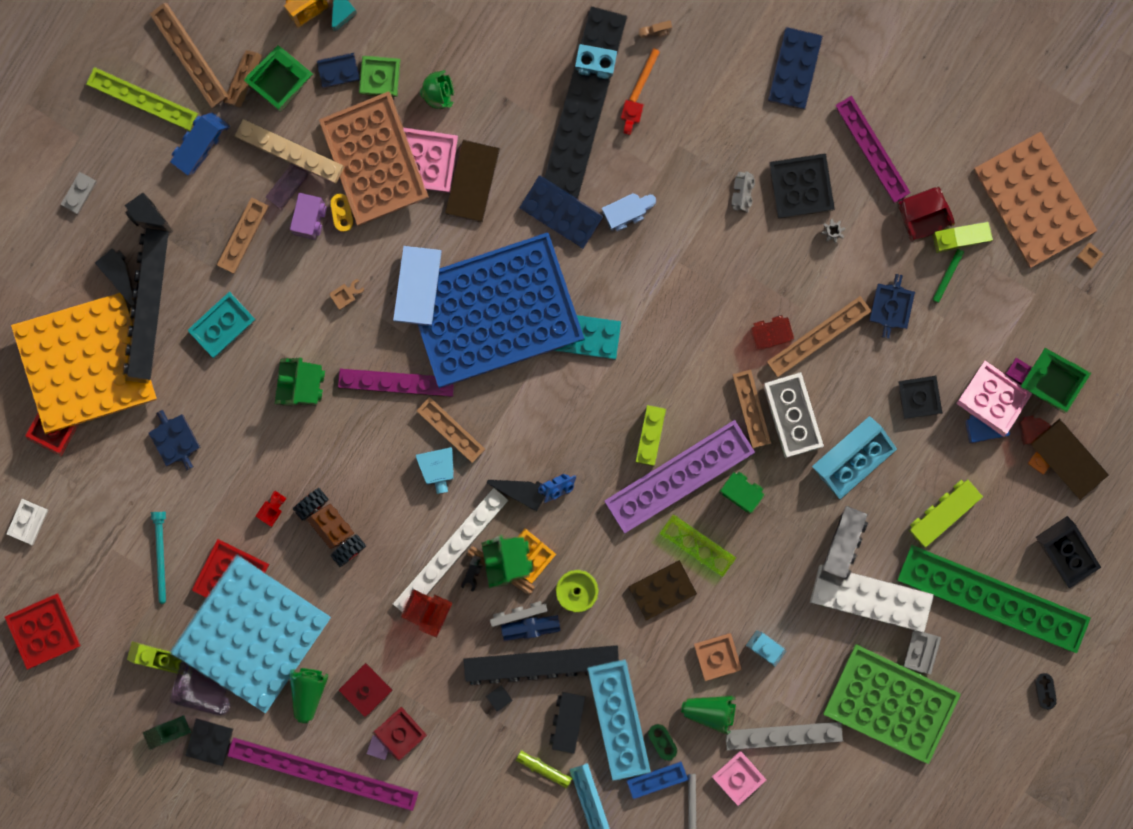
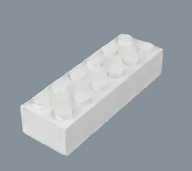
[810,565,933,632]

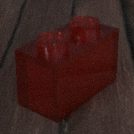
[750,315,794,351]

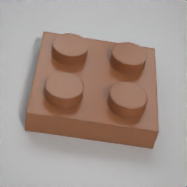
[694,633,742,681]

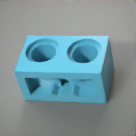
[575,44,617,79]

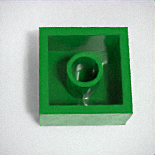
[719,471,765,515]

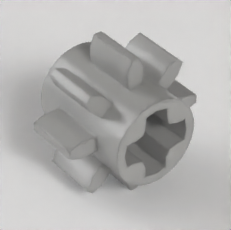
[821,219,846,243]

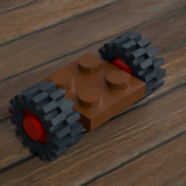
[292,488,366,568]

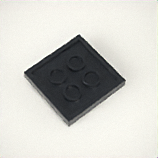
[769,153,835,219]

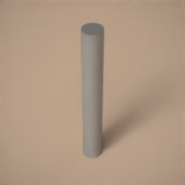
[688,774,696,829]

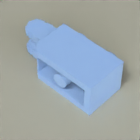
[602,193,656,232]

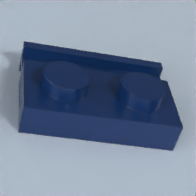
[317,53,360,88]

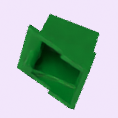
[244,45,313,112]
[1020,348,1091,414]
[274,358,325,407]
[481,535,533,589]

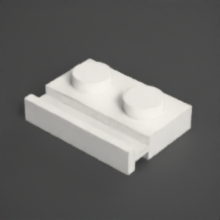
[7,499,48,545]

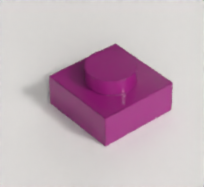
[1006,358,1032,384]

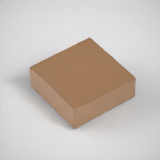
[1076,242,1104,269]

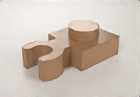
[639,20,672,38]
[329,279,365,310]

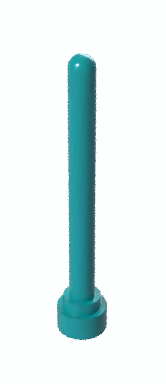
[150,512,166,604]

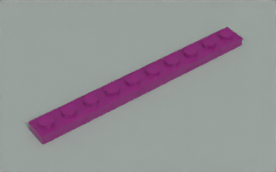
[228,737,419,811]

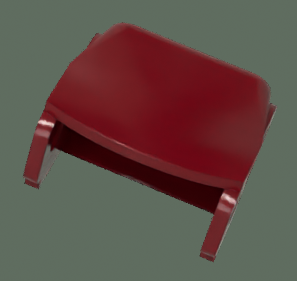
[897,186,955,242]

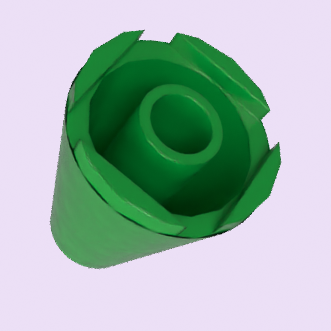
[290,668,328,723]
[681,696,736,735]

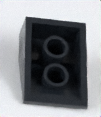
[1036,516,1101,589]

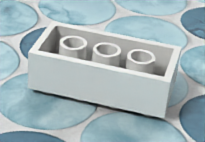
[763,373,824,458]

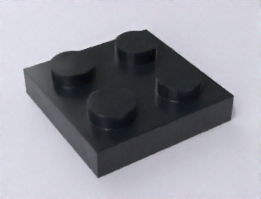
[898,375,943,419]
[185,718,234,766]

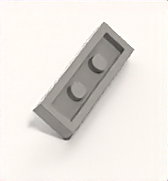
[490,601,548,627]

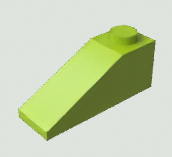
[932,222,993,253]

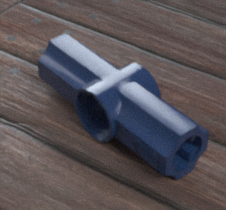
[501,615,561,641]

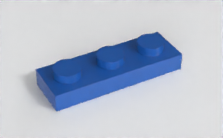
[627,761,688,799]

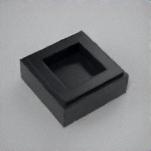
[486,685,513,712]

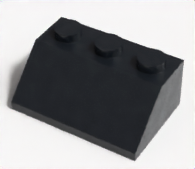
[124,192,173,233]

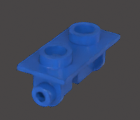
[538,474,576,503]

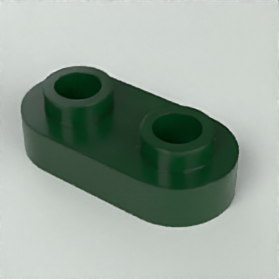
[648,724,677,760]

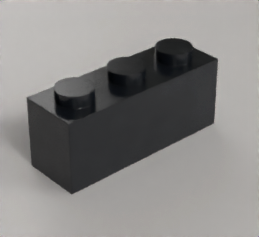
[549,692,585,754]

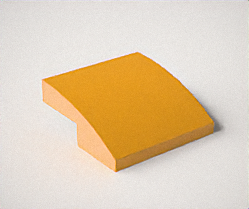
[518,528,556,584]

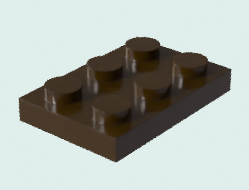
[628,560,697,620]

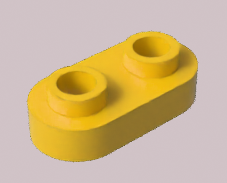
[331,194,353,232]

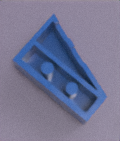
[170,113,231,175]

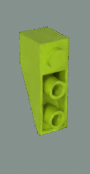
[127,641,190,676]

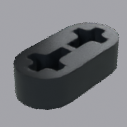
[1035,673,1057,710]

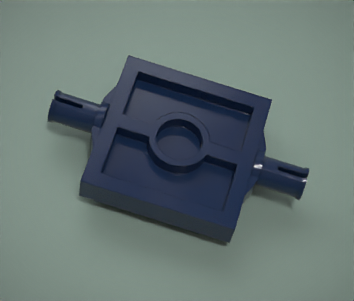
[869,274,915,339]
[148,410,201,471]

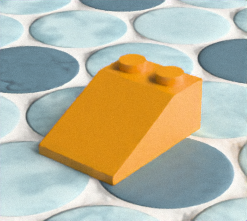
[284,0,329,28]

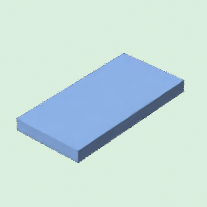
[393,246,442,326]

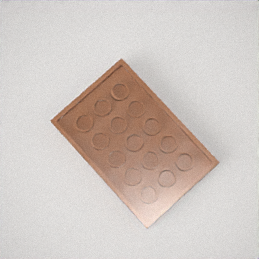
[319,91,429,226]
[974,132,1098,268]

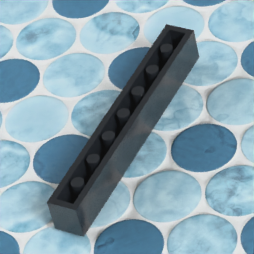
[123,228,169,384]
[464,645,619,685]

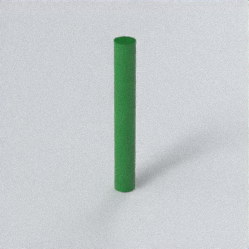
[932,249,964,303]

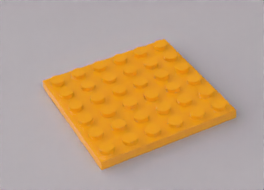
[11,293,157,434]

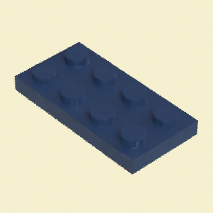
[768,27,823,110]
[519,175,604,249]

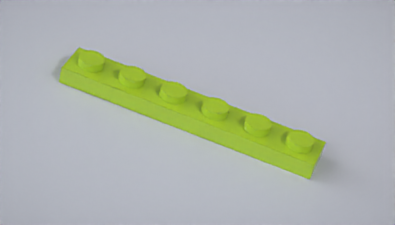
[86,67,199,131]

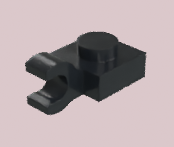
[461,555,482,592]

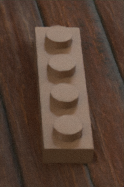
[217,197,269,274]
[732,369,771,448]
[417,397,486,463]

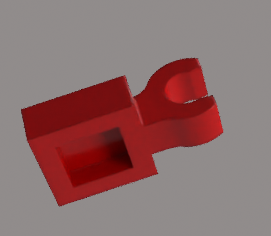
[621,100,644,135]
[255,490,286,527]

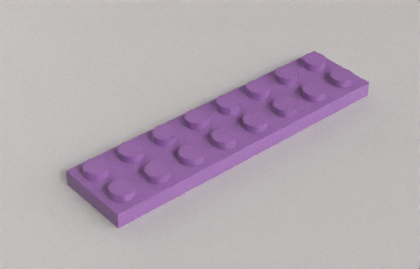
[604,420,755,534]

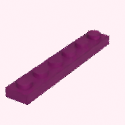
[835,95,911,203]
[338,368,454,397]

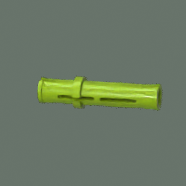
[515,750,572,789]

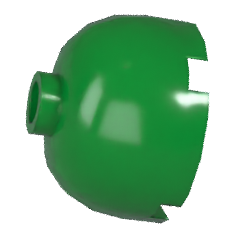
[420,70,454,109]

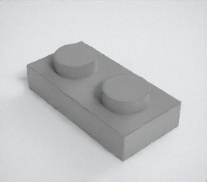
[61,172,97,214]

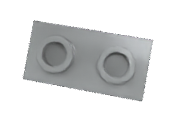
[731,171,755,213]

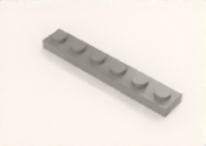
[726,722,843,750]

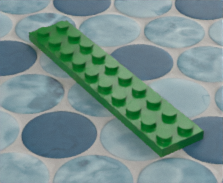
[897,545,1091,654]

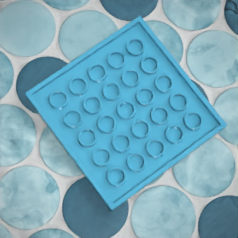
[170,555,331,713]

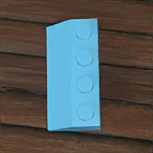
[812,416,897,499]

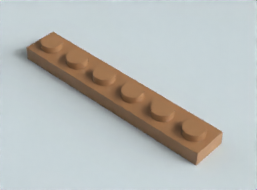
[150,3,229,108]
[766,296,871,378]

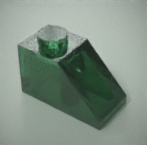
[142,715,191,750]

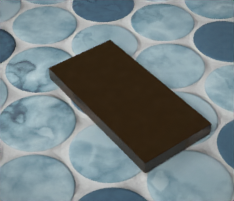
[445,140,500,223]
[1030,418,1109,500]

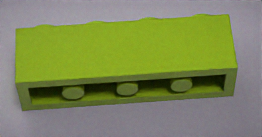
[908,479,983,548]

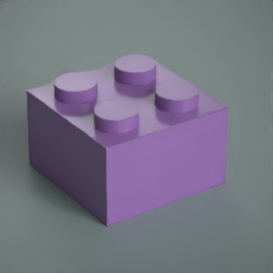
[290,193,327,240]

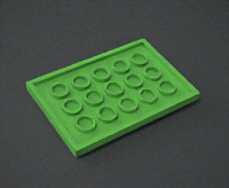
[823,644,961,764]

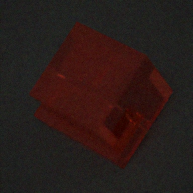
[401,589,453,638]

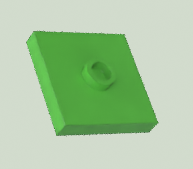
[359,56,401,97]

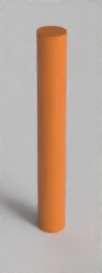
[629,48,660,102]

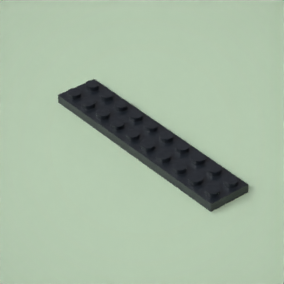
[544,6,628,199]

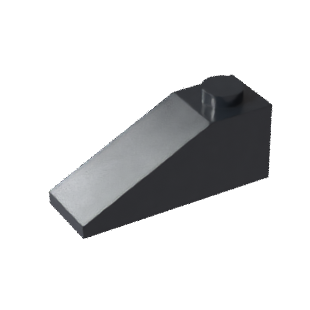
[95,248,135,307]
[487,479,546,512]

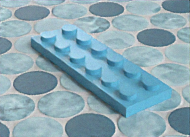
[588,659,651,780]

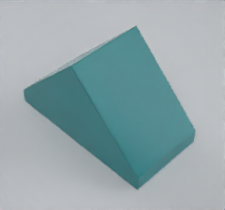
[332,0,357,31]

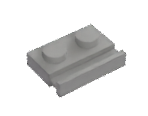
[903,630,941,674]

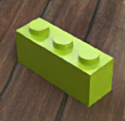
[635,405,666,467]

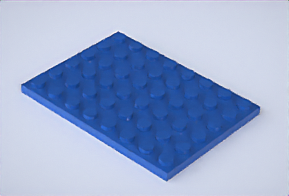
[418,232,585,389]

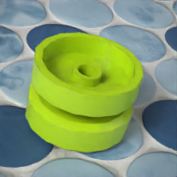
[556,570,599,612]

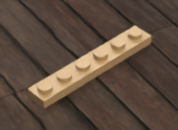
[235,119,344,184]

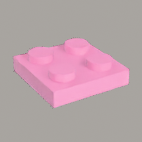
[712,751,766,806]

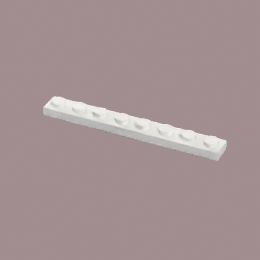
[393,488,508,617]

